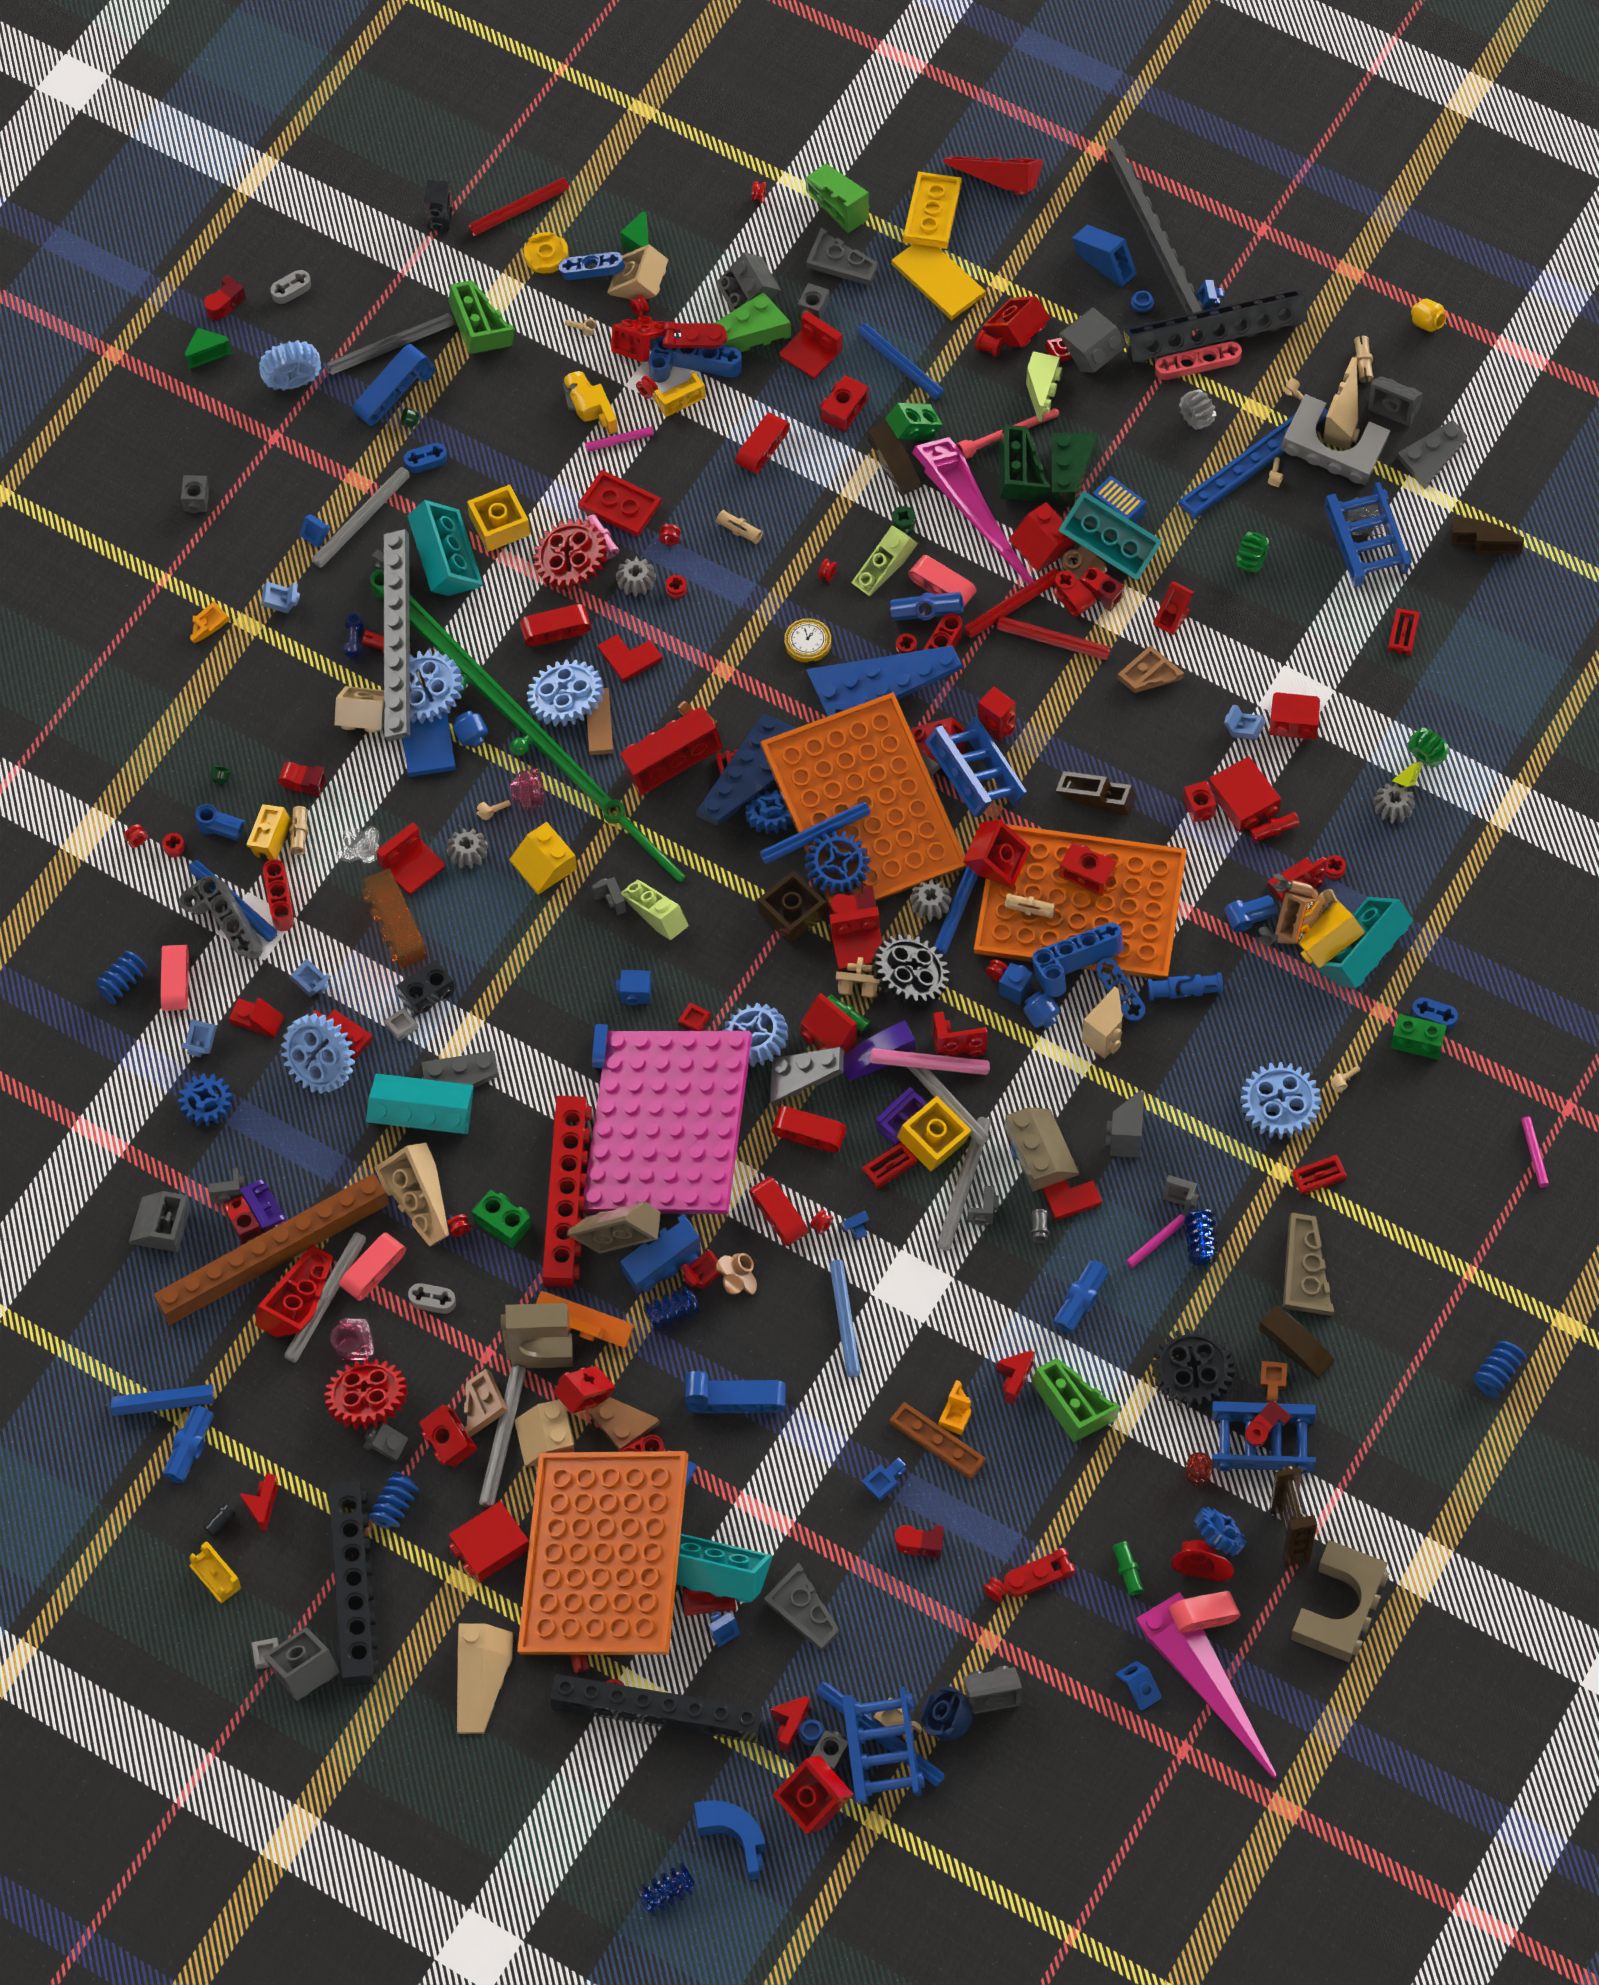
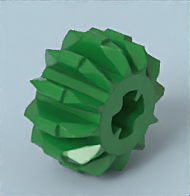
[1236,532,1269,573]
[1407,728,1449,768]

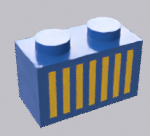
[1092,476,1146,524]

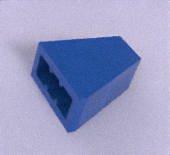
[1072,224,1137,287]

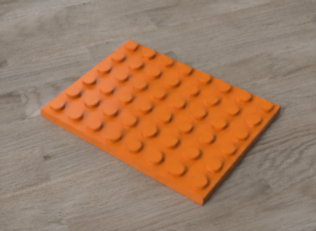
[760,692,967,906]
[974,824,1187,980]
[517,1451,689,1655]

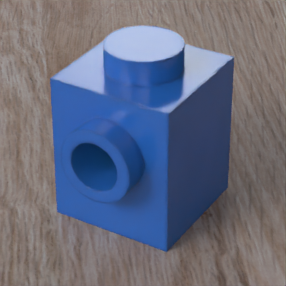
[999,963,1032,1005]
[616,970,652,1005]

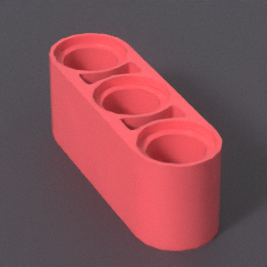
[908,555,977,607]
[161,945,189,1011]
[339,1232,406,1301]
[1169,1591,1240,1633]

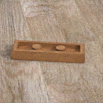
[587,688,613,755]

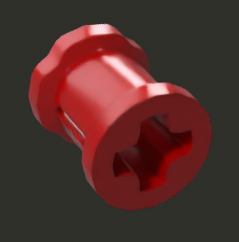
[974,330,1004,357]

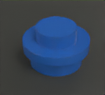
[1131,291,1154,313]
[799,1720,825,1746]

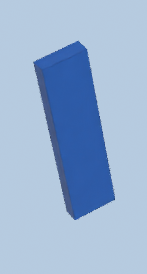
[111,1384,214,1416]

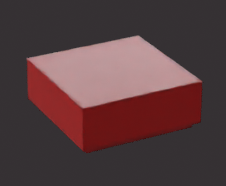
[678,1003,711,1031]

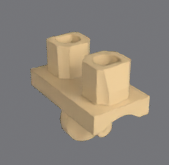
[836,957,881,998]

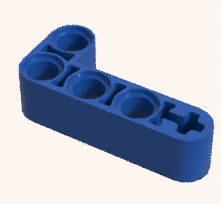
[648,336,742,383]
[352,344,436,426]
[1032,923,1124,997]
[685,1371,786,1413]

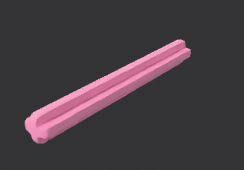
[869,1049,990,1075]

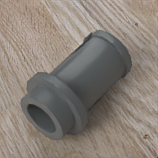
[1030,1209,1050,1243]

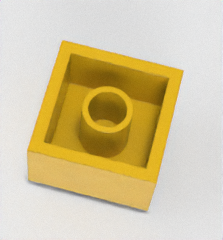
[467,485,530,552]
[897,1096,972,1172]

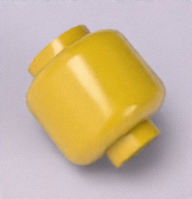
[1411,299,1446,332]

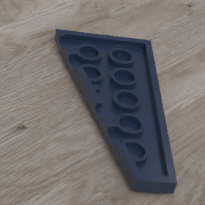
[696,713,797,826]

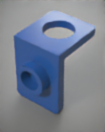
[1116,1661,1162,1710]

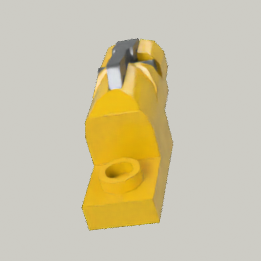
[563,371,618,435]

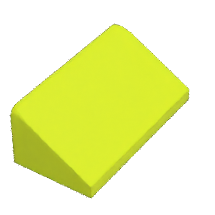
[1392,762,1423,787]

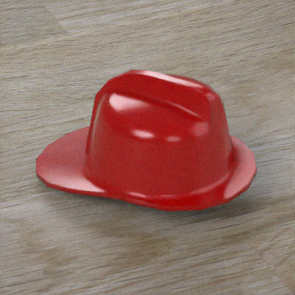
[1172,1540,1234,1581]

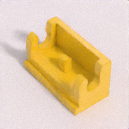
[653,372,706,417]
[246,804,292,860]
[189,1541,241,1604]

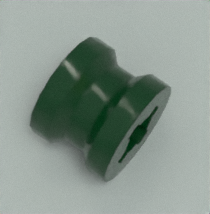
[892,506,915,535]

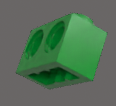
[885,403,943,440]
[1390,1014,1447,1060]
[472,1189,531,1249]

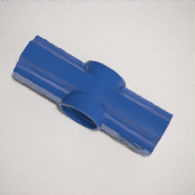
[890,592,964,621]
[1053,1260,1109,1334]
[163,1406,214,1484]

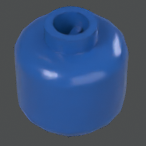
[453,711,488,748]
[1023,991,1060,1029]

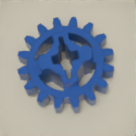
[745,790,794,834]
[178,1073,233,1126]
[1194,1507,1246,1556]

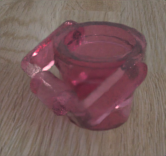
[511,768,545,810]
[331,1319,374,1361]

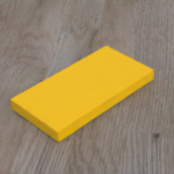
[903,172,962,249]
[891,244,986,320]

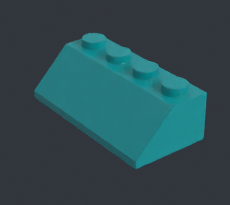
[1058,491,1163,581]
[407,500,483,596]
[1311,897,1414,988]
[366,1074,474,1134]
[676,1534,772,1603]

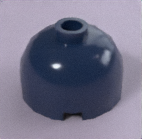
[920,1686,974,1741]

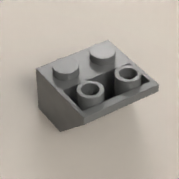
[716,252,781,311]
[129,1191,191,1253]

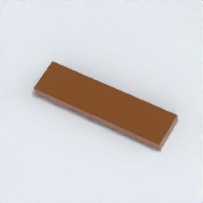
[889,1402,986,1481]

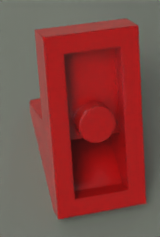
[1153,581,1194,635]
[229,998,284,1038]
[996,1350,1035,1405]
[240,1473,279,1531]
[770,1696,810,1753]

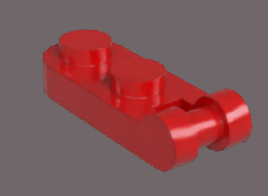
[663,322,728,348]
[1004,1548,1076,1597]

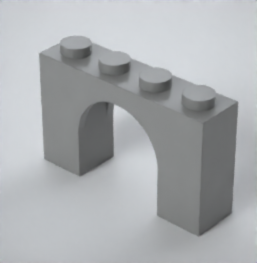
[1281,394,1390,486]

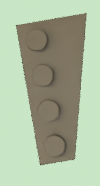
[1283,1213,1334,1316]

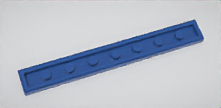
[1178,408,1328,520]

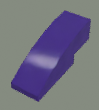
[843,1021,916,1082]

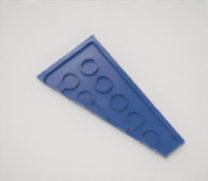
[806,645,963,716]

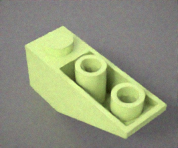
[1026,351,1062,422]
[851,526,918,596]
[621,879,689,940]

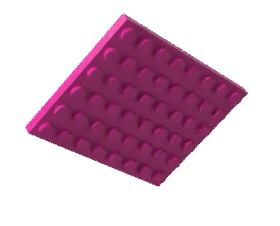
[583,1031,752,1214]

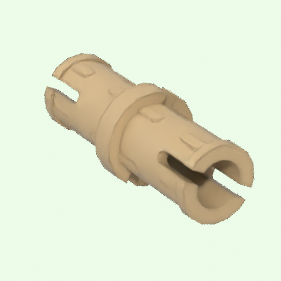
[1354,336,1374,383]
[716,510,763,544]
[289,806,309,855]
[1004,893,1055,919]

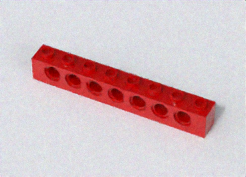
[542,1096,592,1288]

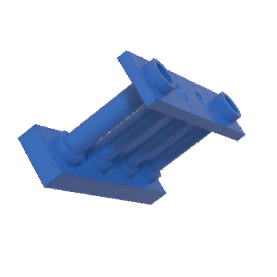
[1324,482,1412,587]
[925,717,1027,817]
[1211,1401,1316,1474]
[842,1687,925,1805]

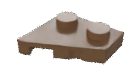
[1117,645,1184,693]
[464,1369,508,1437]
[589,1397,660,1451]

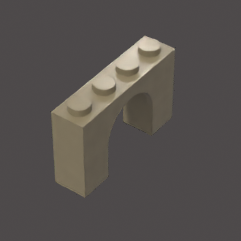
[501,1303,573,1368]
[1291,1540,1390,1663]

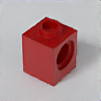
[1183,780,1217,823]

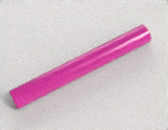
[585,426,654,452]
[1521,1117,1549,1187]
[1126,1214,1187,1268]

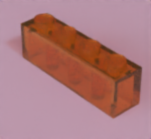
[361,868,428,968]

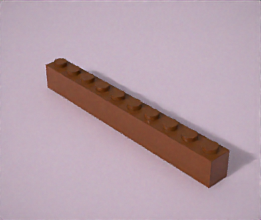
[153,1173,389,1326]

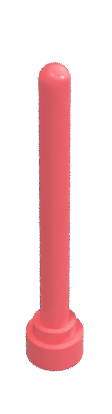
[957,408,1059,459]

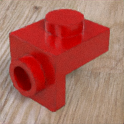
[680,1250,721,1289]

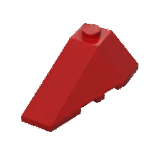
[943,156,1043,195]
[255,1245,333,1337]

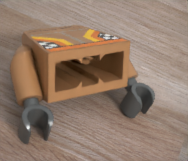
[1258,873,1326,946]

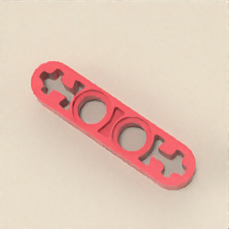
[1155,341,1242,380]

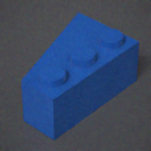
[620,1214,701,1295]

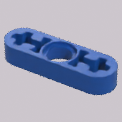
[559,252,625,280]
[1096,958,1145,1022]

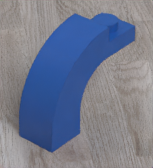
[694,1801,766,1880]

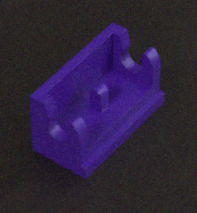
[876,1087,927,1146]
[240,1180,287,1234]

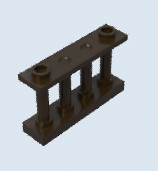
[1269,1466,1317,1567]

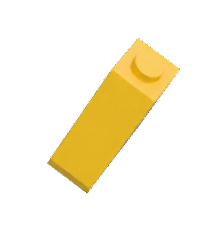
[1299,900,1365,968]

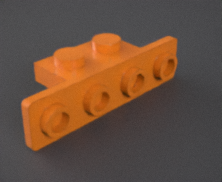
[536,1291,634,1348]

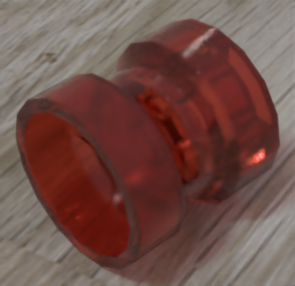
[1185,1452,1213,1486]

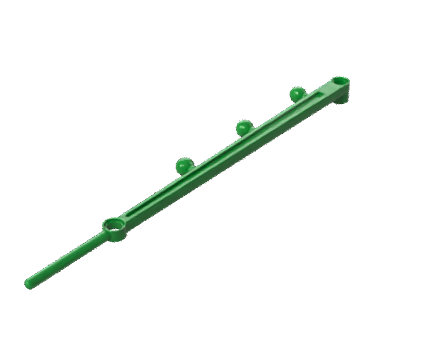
[370,569,685,882]

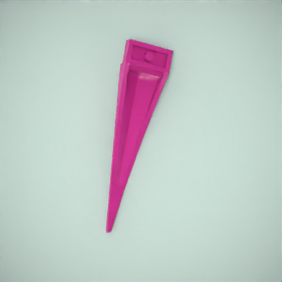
[912,437,1034,585]
[1135,1592,1276,1779]

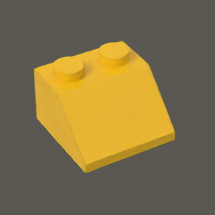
[509,822,577,895]

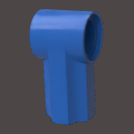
[195,804,244,841]
[1224,895,1277,933]

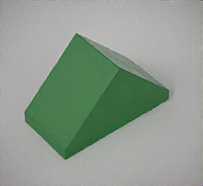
[620,212,649,252]
[185,328,232,369]

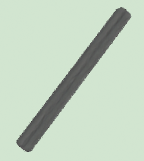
[326,313,454,375]

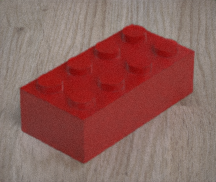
[620,706,723,796]

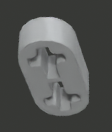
[271,270,311,304]
[408,1283,456,1314]

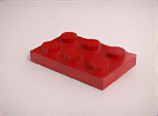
[578,470,662,537]

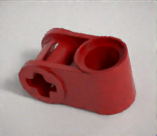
[1053,570,1096,617]

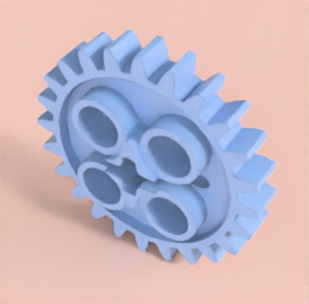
[410,650,464,724]
[527,660,604,726]
[281,1013,355,1094]
[1240,1062,1321,1139]

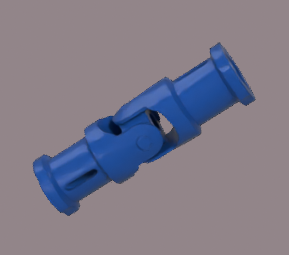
[1147,972,1223,1001]

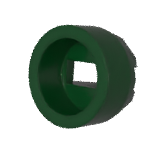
[400,407,419,427]
[210,766,231,785]

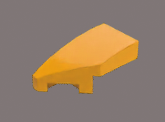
[190,601,231,644]
[938,1380,971,1436]

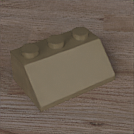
[1004,1107,1079,1191]
[567,1202,660,1254]

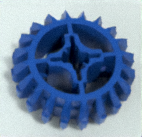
[805,831,870,895]

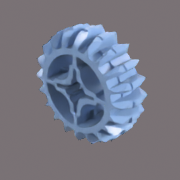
[259,340,321,391]
[722,1003,788,1067]

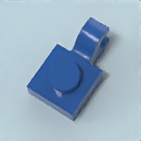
[862,1458,906,1502]

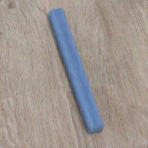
[830,1260,860,1377]

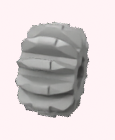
[1179,389,1216,430]
[616,556,656,598]
[1373,783,1415,824]
[447,828,488,870]
[910,879,951,921]

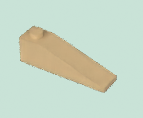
[1323,357,1360,450]
[374,1143,449,1246]
[457,1624,513,1734]

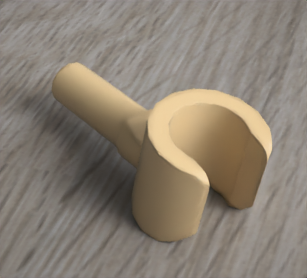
[565,319,597,337]
[1284,378,1304,401]
[1268,457,1283,487]
[476,800,511,821]
[1319,889,1337,908]
[1331,1066,1360,1093]

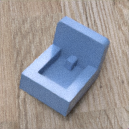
[261,582,300,613]
[1224,705,1266,740]
[289,959,331,997]
[181,1019,217,1057]

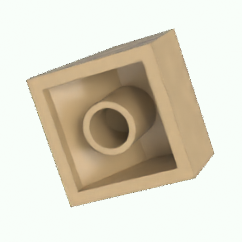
[607,244,668,300]
[334,686,384,733]
[1082,987,1122,1059]
[514,1400,574,1468]

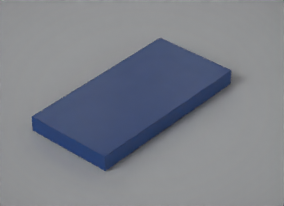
[403,687,456,777]

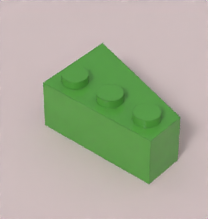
[805,163,870,233]
[448,280,515,354]
[715,292,791,352]
[1031,1358,1121,1442]

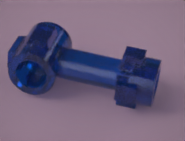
[343,613,364,658]

